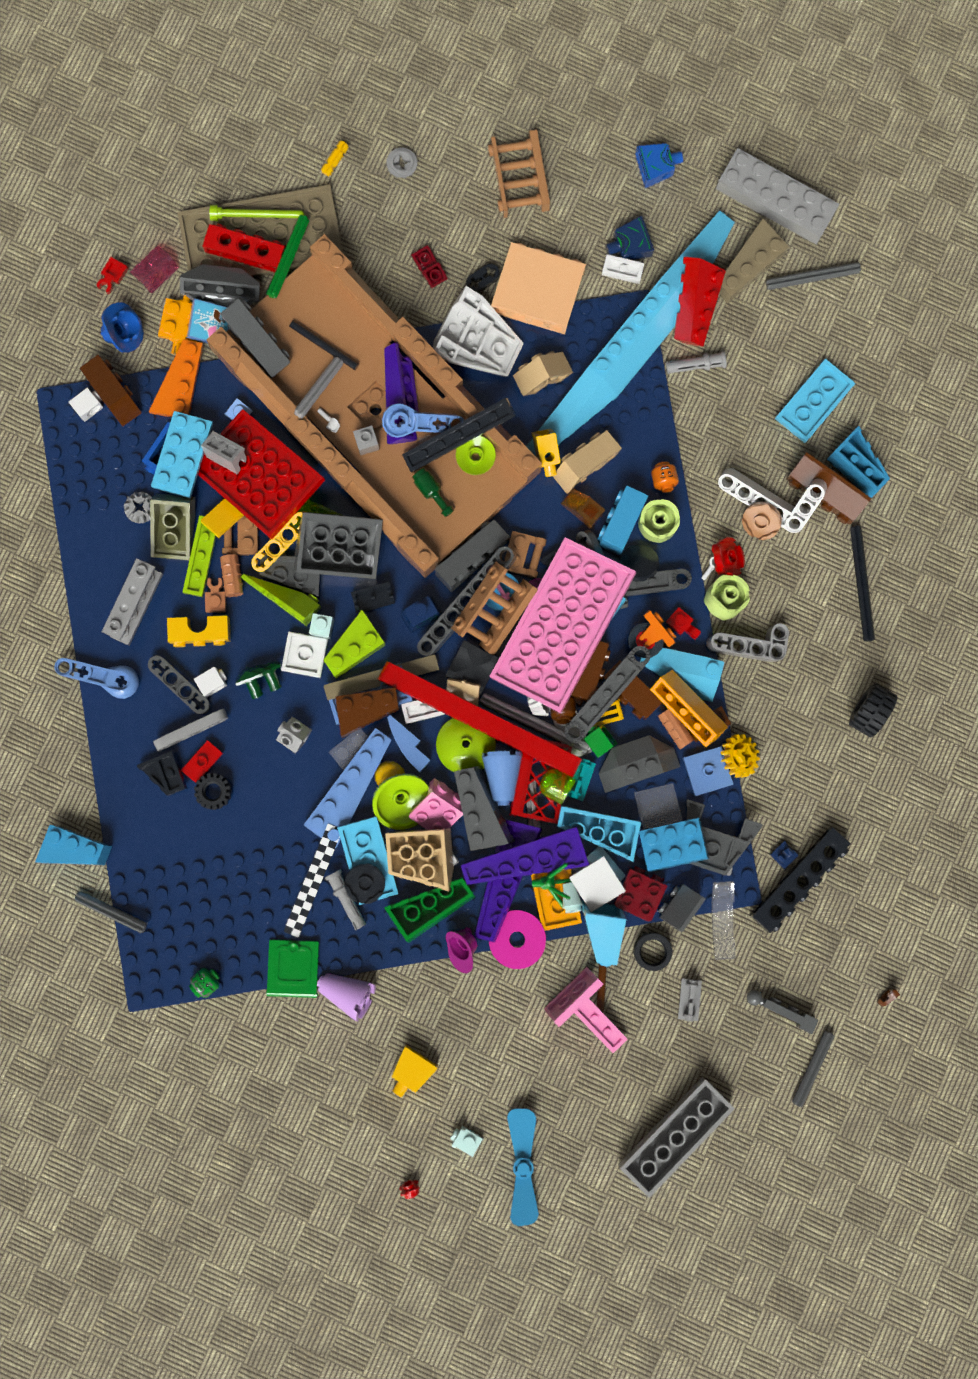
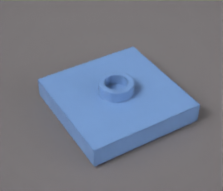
[683,746,734,796]

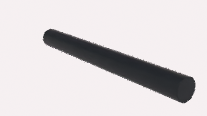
[289,320,359,370]

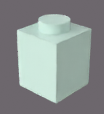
[309,613,334,639]

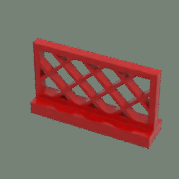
[509,739,572,824]

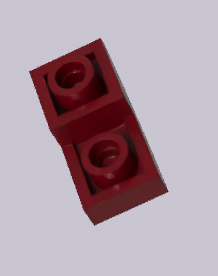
[410,245,448,289]

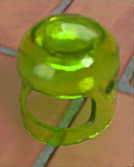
[540,769,576,804]

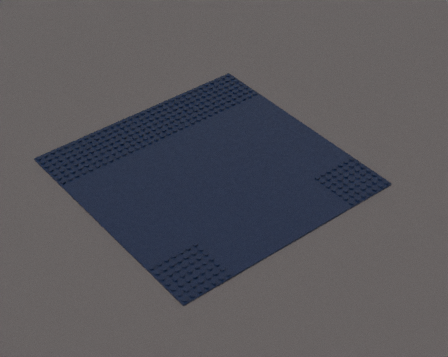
[36,290,762,1012]

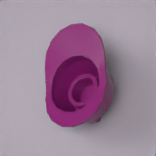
[446,927,478,974]

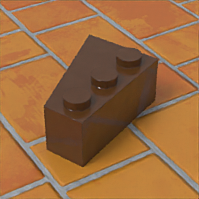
[79,355,142,426]
[335,688,399,738]

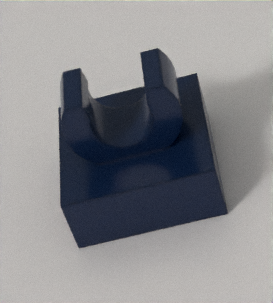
[769,841,799,869]

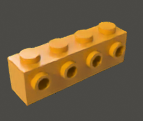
[650,670,728,747]

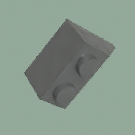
[658,884,706,932]

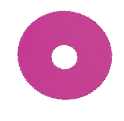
[489,910,546,969]

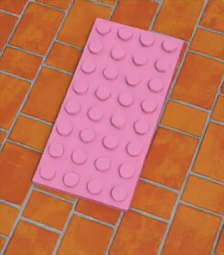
[490,538,636,713]

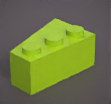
[324,610,386,679]

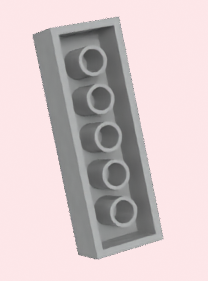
[716,148,839,245]
[618,1077,735,1198]

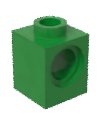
[584,724,618,758]

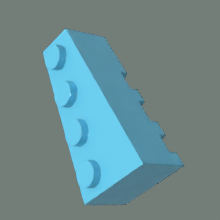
[557,806,641,862]

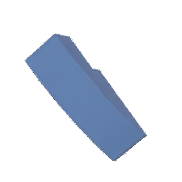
[387,715,430,773]

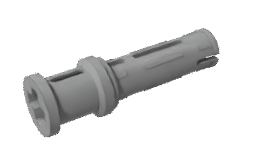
[666,351,727,374]
[325,869,366,930]

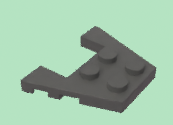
[687,800,763,876]

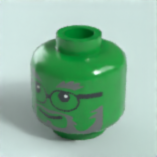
[189,967,220,998]

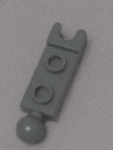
[747,990,819,1034]

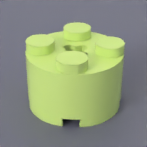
[638,499,680,543]
[704,575,750,620]

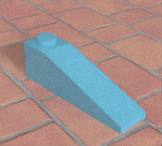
[640,648,724,703]

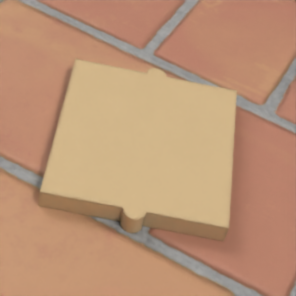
[446,678,480,706]

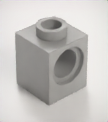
[353,426,379,456]

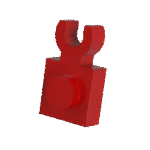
[96,257,129,295]

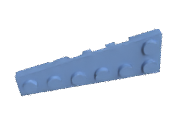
[304,728,392,849]

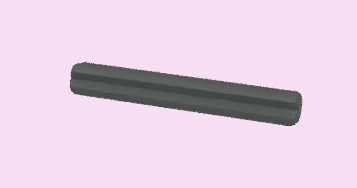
[74,891,147,933]
[792,1031,835,1107]

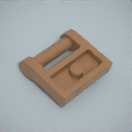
[222,516,258,555]
[504,531,547,578]

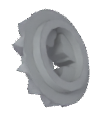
[386,148,417,179]
[124,492,152,523]

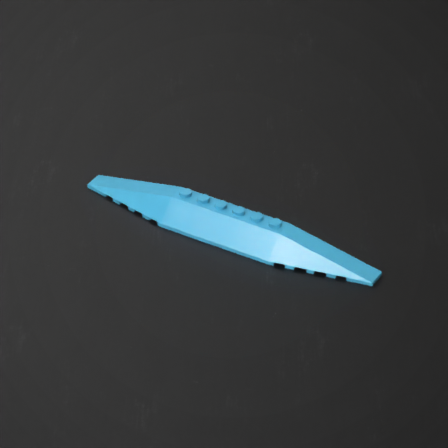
[526,211,735,456]

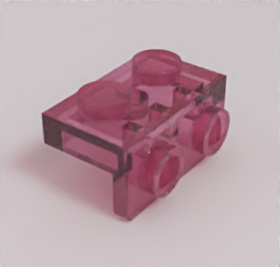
[130,246,179,294]

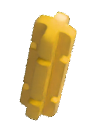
[321,140,349,177]

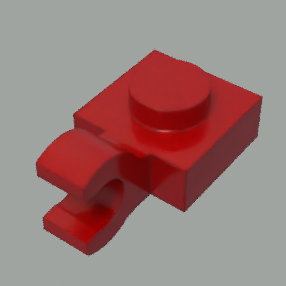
[666,607,701,640]

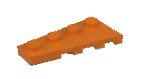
[149,339,204,417]

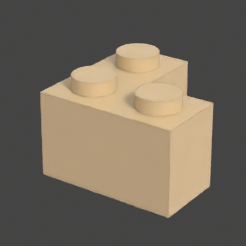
[513,351,573,396]

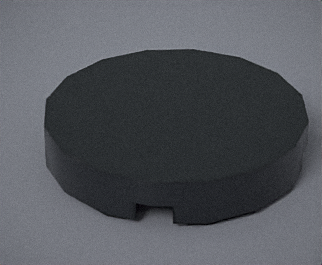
[620,545,659,581]
[345,863,385,904]

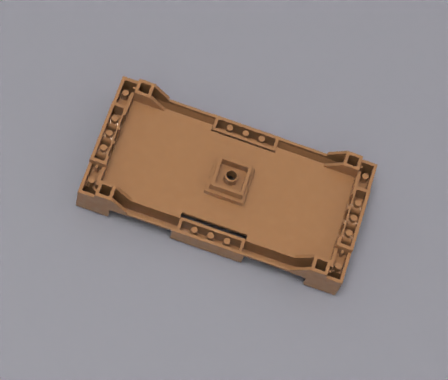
[206,234,542,578]

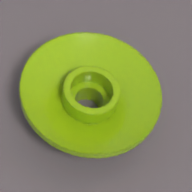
[456,436,496,475]

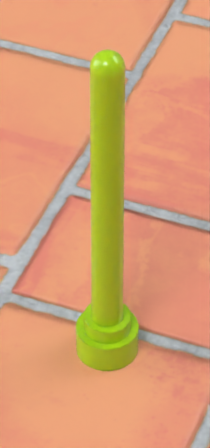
[209,205,304,221]

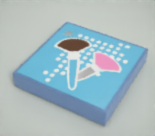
[187,298,229,343]

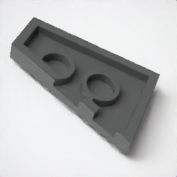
[260,555,320,598]

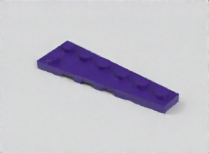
[474,820,542,942]
[461,827,589,885]

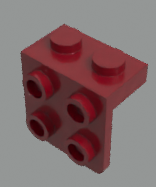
[615,866,667,921]

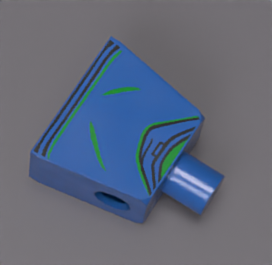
[635,144,683,188]

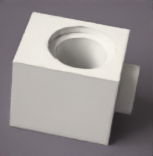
[69,388,103,422]
[194,667,227,698]

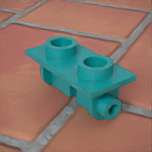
[564,759,596,801]

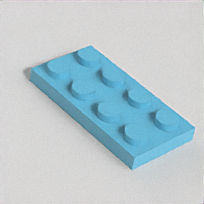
[775,359,855,443]
[151,411,213,499]
[337,816,398,905]

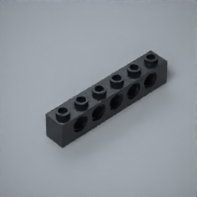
[750,827,851,933]

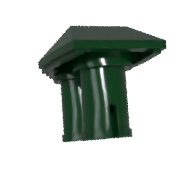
[235,662,282,699]

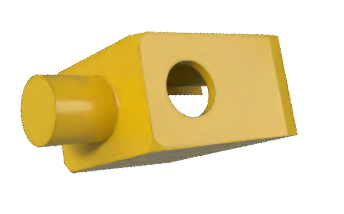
[531,428,560,477]
[392,1045,438,1098]

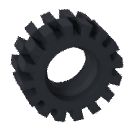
[194,773,232,810]

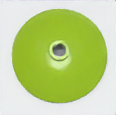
[436,718,496,772]
[372,774,429,830]

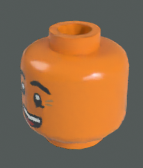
[651,462,679,493]

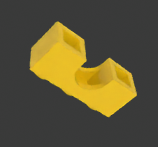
[167,616,231,647]

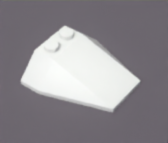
[433,286,524,377]

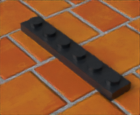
[402,398,516,472]

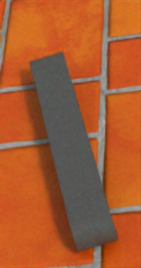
[417,546,517,656]

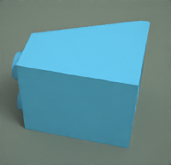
[581,900,626,966]

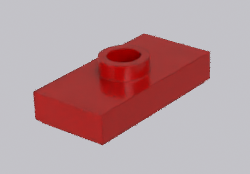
[181,740,223,784]

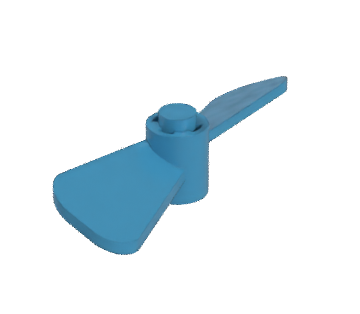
[507,1108,539,1226]

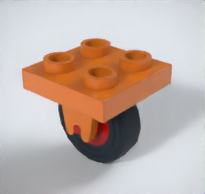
[628,611,676,658]

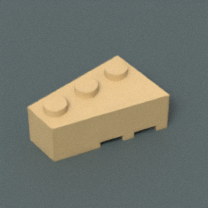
[553,431,622,494]

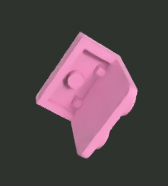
[409,778,463,829]

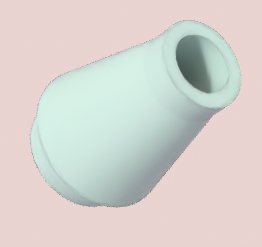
[563,882,582,913]

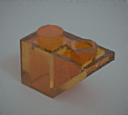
[561,488,605,529]

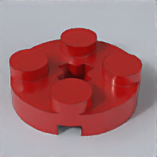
[712,537,745,576]

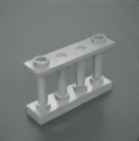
[102,558,163,646]

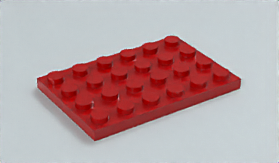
[198,409,325,540]

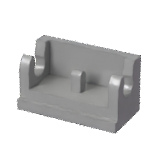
[201,431,246,474]

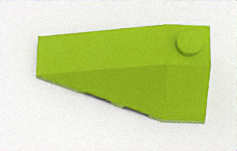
[241,574,321,626]

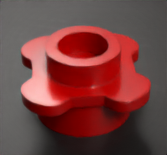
[399,1180,420,1199]

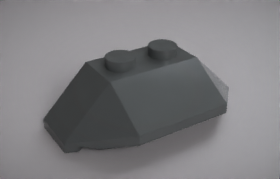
[180,264,260,307]
[599,735,680,793]

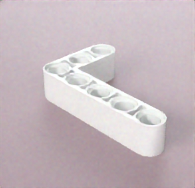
[718,468,827,533]

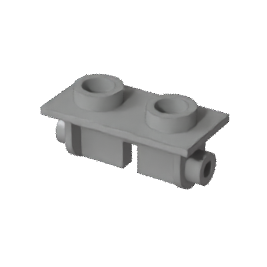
[678,979,702,1022]

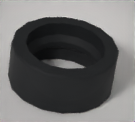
[633,932,673,971]

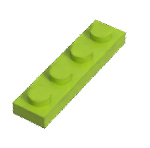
[183,515,216,597]

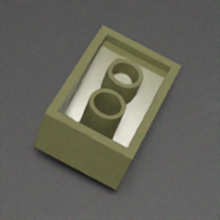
[150,493,195,560]

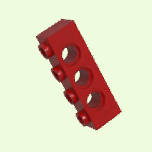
[202,224,285,273]

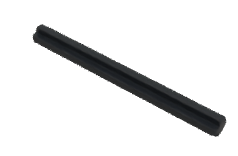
[850,525,875,642]

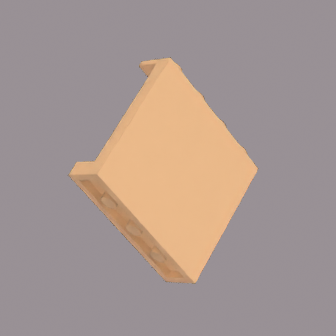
[491,242,586,334]

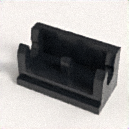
[351,582,395,614]

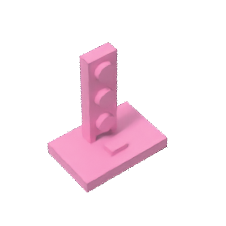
[544,967,627,1053]

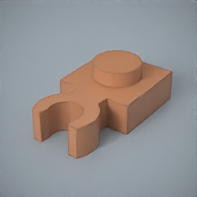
[205,578,226,613]

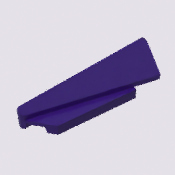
[384,343,419,444]

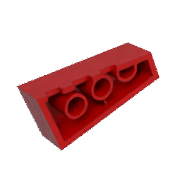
[674,257,726,347]

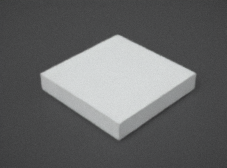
[281,632,328,678]
[569,856,626,912]

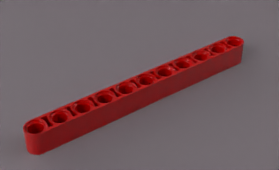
[377,661,582,778]

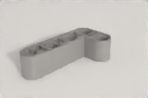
[706,623,789,662]

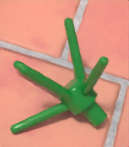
[532,863,572,908]

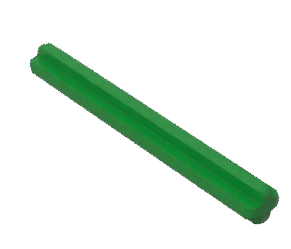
[266,215,309,299]

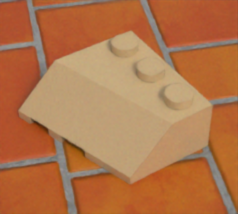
[385,828,453,891]

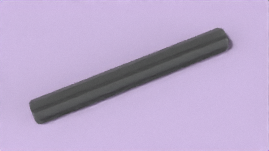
[766,262,861,290]

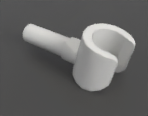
[317,408,340,433]
[701,556,716,580]

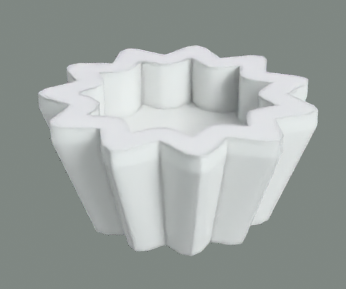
[527,697,550,716]

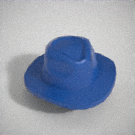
[100,302,144,353]

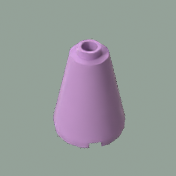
[317,973,376,1022]

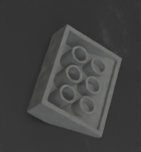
[294,512,383,579]

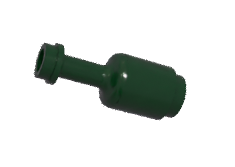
[412,468,455,518]

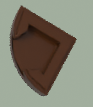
[876,988,900,1007]

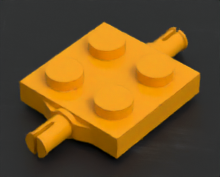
[158,295,198,355]

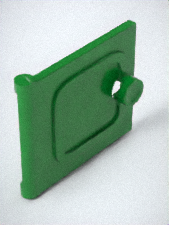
[266,940,319,998]

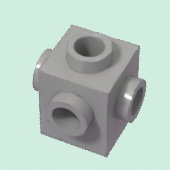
[276,717,312,753]

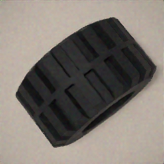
[849,683,897,738]

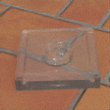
[634,783,683,830]

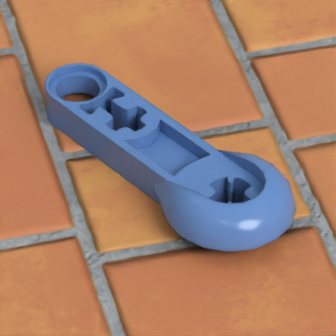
[382,404,464,438]
[54,658,139,699]

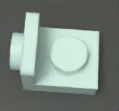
[450,1126,483,1157]

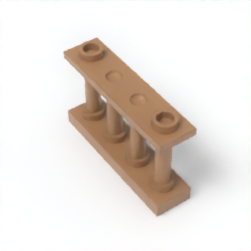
[488,130,550,218]
[451,562,538,655]

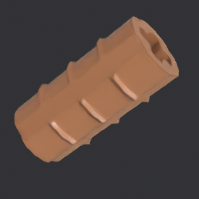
[220,554,243,597]
[658,709,694,749]

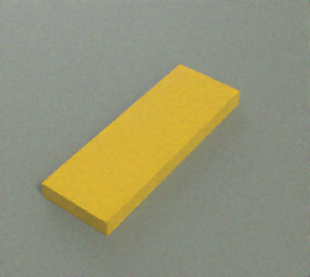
[201,499,244,538]

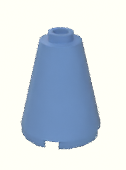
[482,751,522,806]

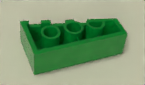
[384,878,476,943]

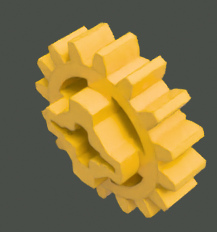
[720,734,760,778]

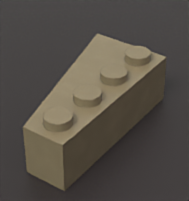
[719,218,789,304]

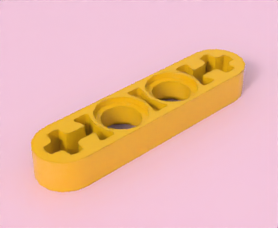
[251,511,306,572]

